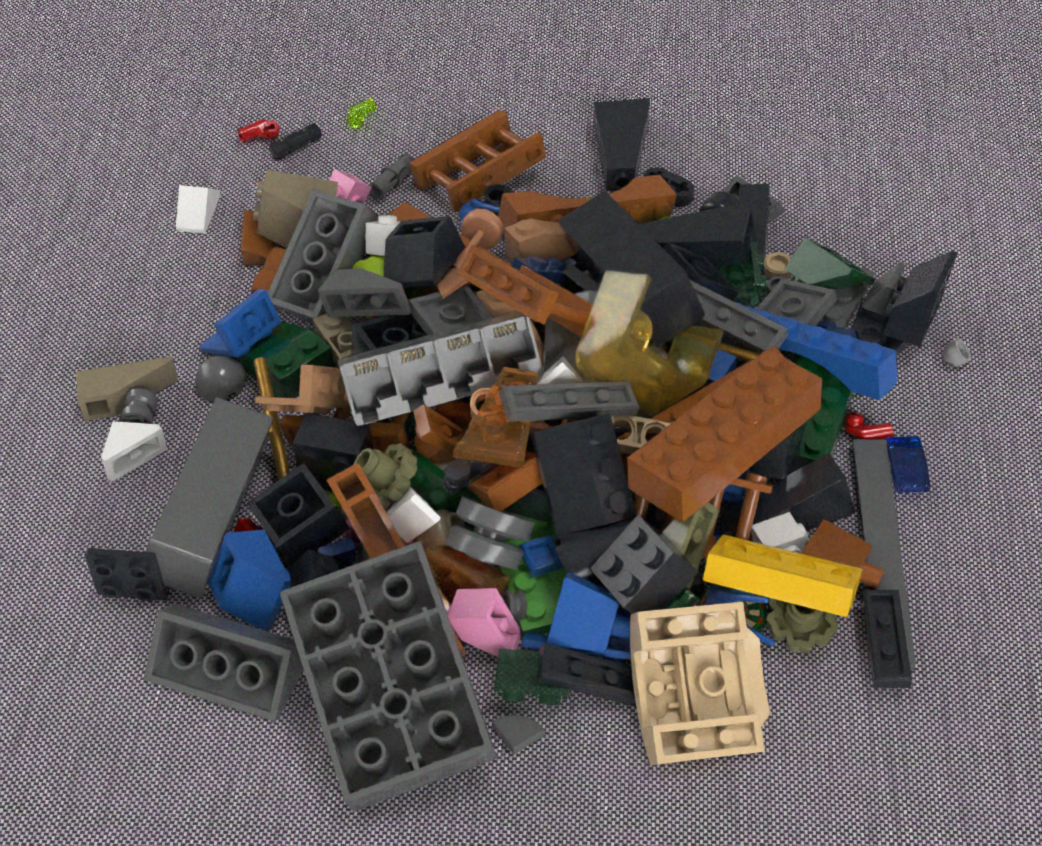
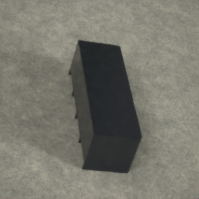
[557,191,705,348]

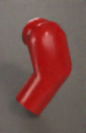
[237,119,280,143]
[844,412,893,440]

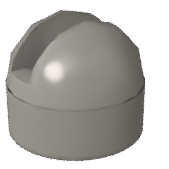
[943,339,971,367]

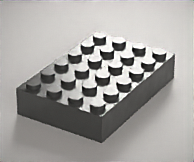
[280,541,498,812]

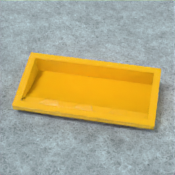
[703,534,863,617]

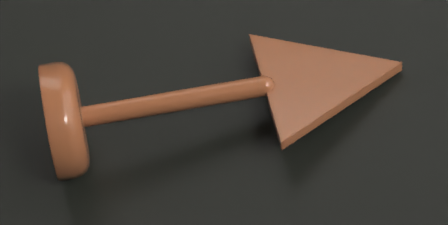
[436,209,504,299]

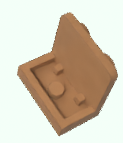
[255,365,346,414]

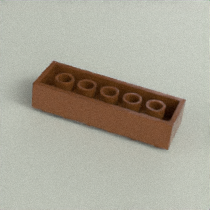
[627,349,822,523]

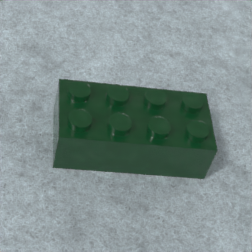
[788,353,854,475]

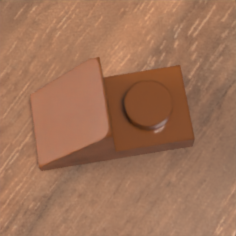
[413,404,466,463]

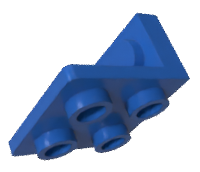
[199,289,282,358]

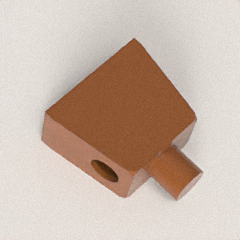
[801,520,885,589]

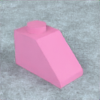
[448,588,522,661]

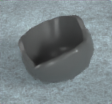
[196,355,247,402]

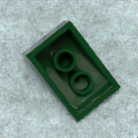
[230,321,334,398]

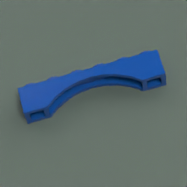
[737,303,897,400]

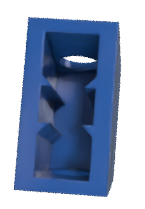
[547,572,631,652]

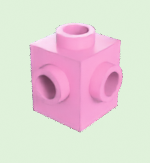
[329,169,372,204]

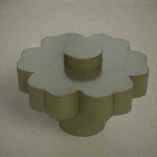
[354,443,417,510]
[766,598,838,653]

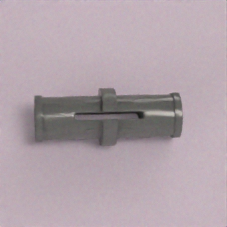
[369,153,415,199]

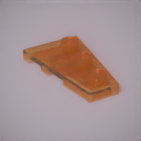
[453,367,539,468]

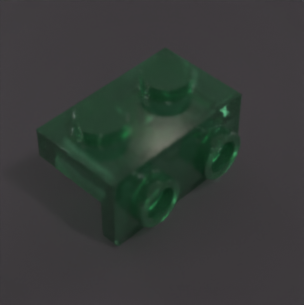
[718,242,766,306]
[494,649,570,705]

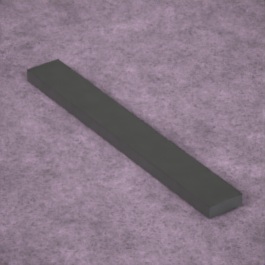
[852,439,916,670]

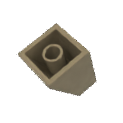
[253,169,338,248]

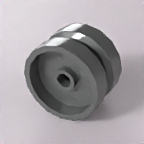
[445,496,535,570]

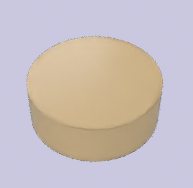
[763,252,792,279]

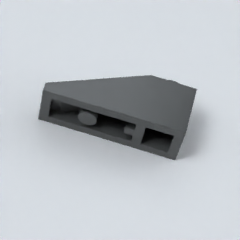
[318,268,411,317]

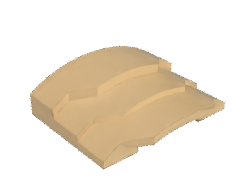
[630,602,770,765]

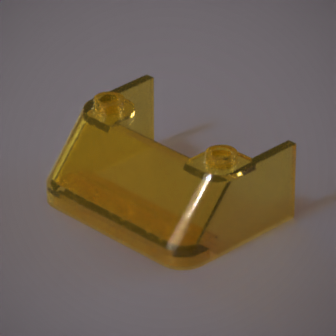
[575,271,724,414]

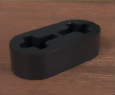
[644,167,694,207]

